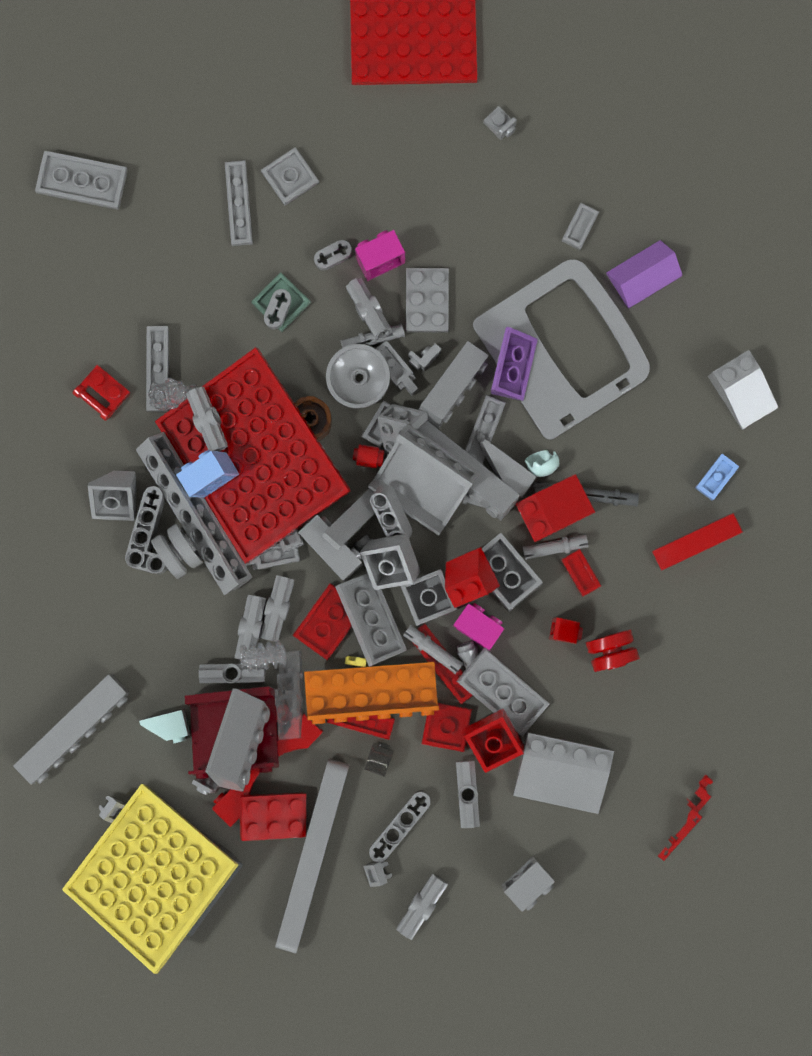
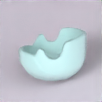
[525,450,559,477]

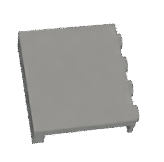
[368,424,480,536]

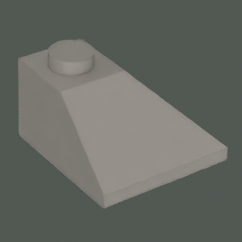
[88,471,137,521]

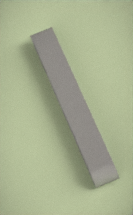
[275,759,350,953]

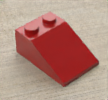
[516,474,595,542]

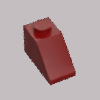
[549,617,583,644]

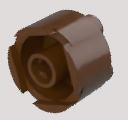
[294,396,332,441]

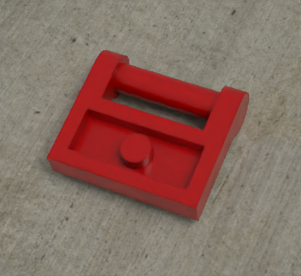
[73,365,131,421]

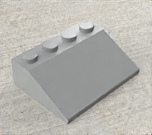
[513,732,614,814]

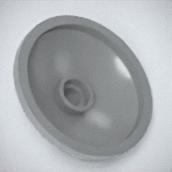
[326,344,390,409]

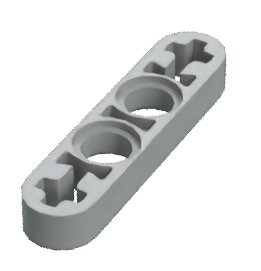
[369,791,430,862]

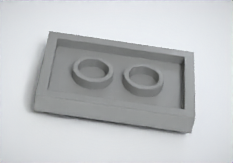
[406,268,449,333]

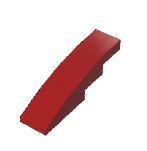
[652,513,743,571]

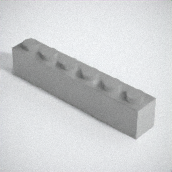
[416,421,520,521]
[13,674,130,785]

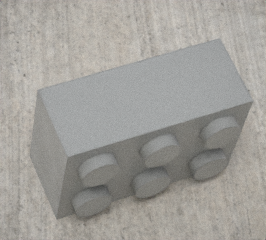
[298,515,363,582]
[482,533,543,612]

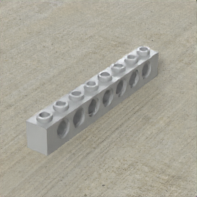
[136,432,253,595]

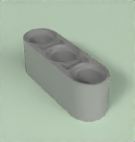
[370,484,413,538]

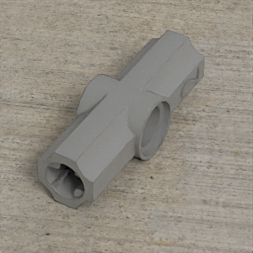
[346,278,392,340]
[186,386,228,452]
[260,575,294,642]
[234,595,267,662]
[199,663,266,683]
[456,760,480,828]
[396,873,448,940]

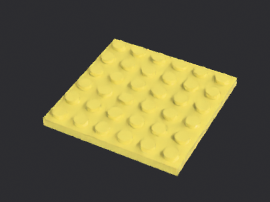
[62,784,239,974]

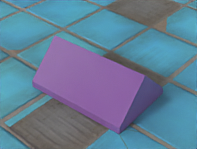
[606,240,683,309]
[491,327,538,401]

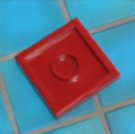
[421,703,472,752]

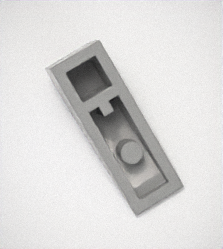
[479,439,537,498]

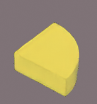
[345,656,367,667]

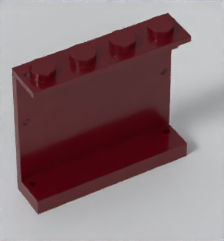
[185,686,279,779]

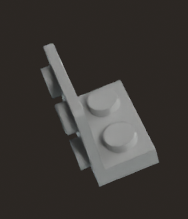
[377,404,428,454]

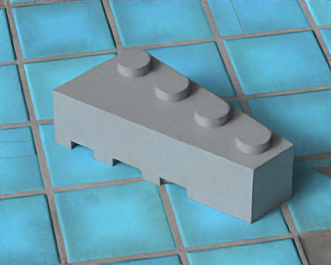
[419,341,489,430]

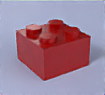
[464,709,524,773]

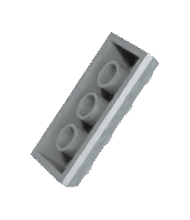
[205,688,270,792]

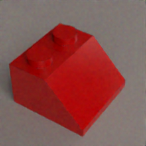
[445,547,500,608]

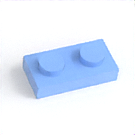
[695,454,739,501]

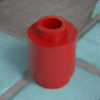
[353,444,385,468]

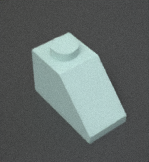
[139,709,191,744]

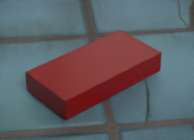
[561,549,601,597]

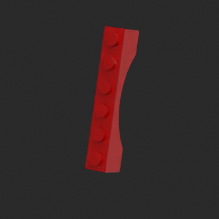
[212,713,324,827]

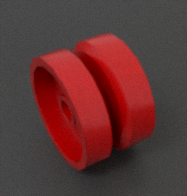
[585,629,640,672]

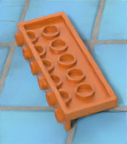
[304,662,439,724]

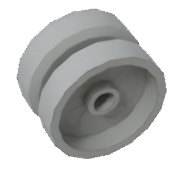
[151,524,203,579]

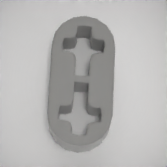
[314,240,352,271]
[264,289,292,330]

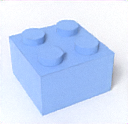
[176,450,239,497]

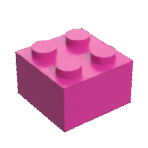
[355,230,405,281]
[452,603,504,650]

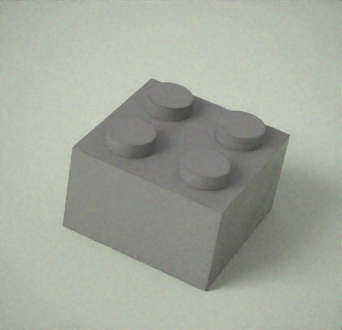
[360,533,421,590]
[401,569,457,626]
[501,856,555,912]

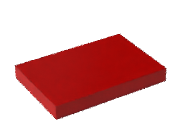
[292,583,352,661]

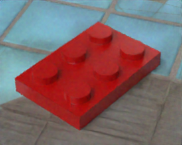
[240,792,306,841]

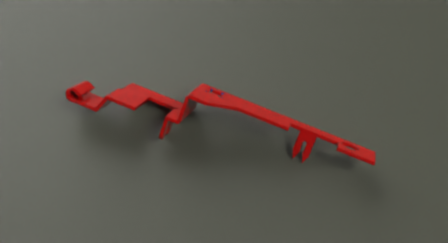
[658,775,713,861]

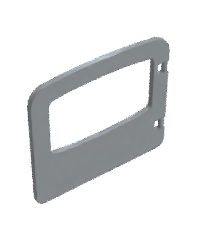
[473,260,650,440]

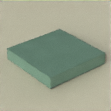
[251,272,311,332]

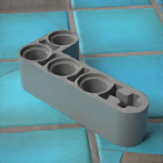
[125,486,168,575]

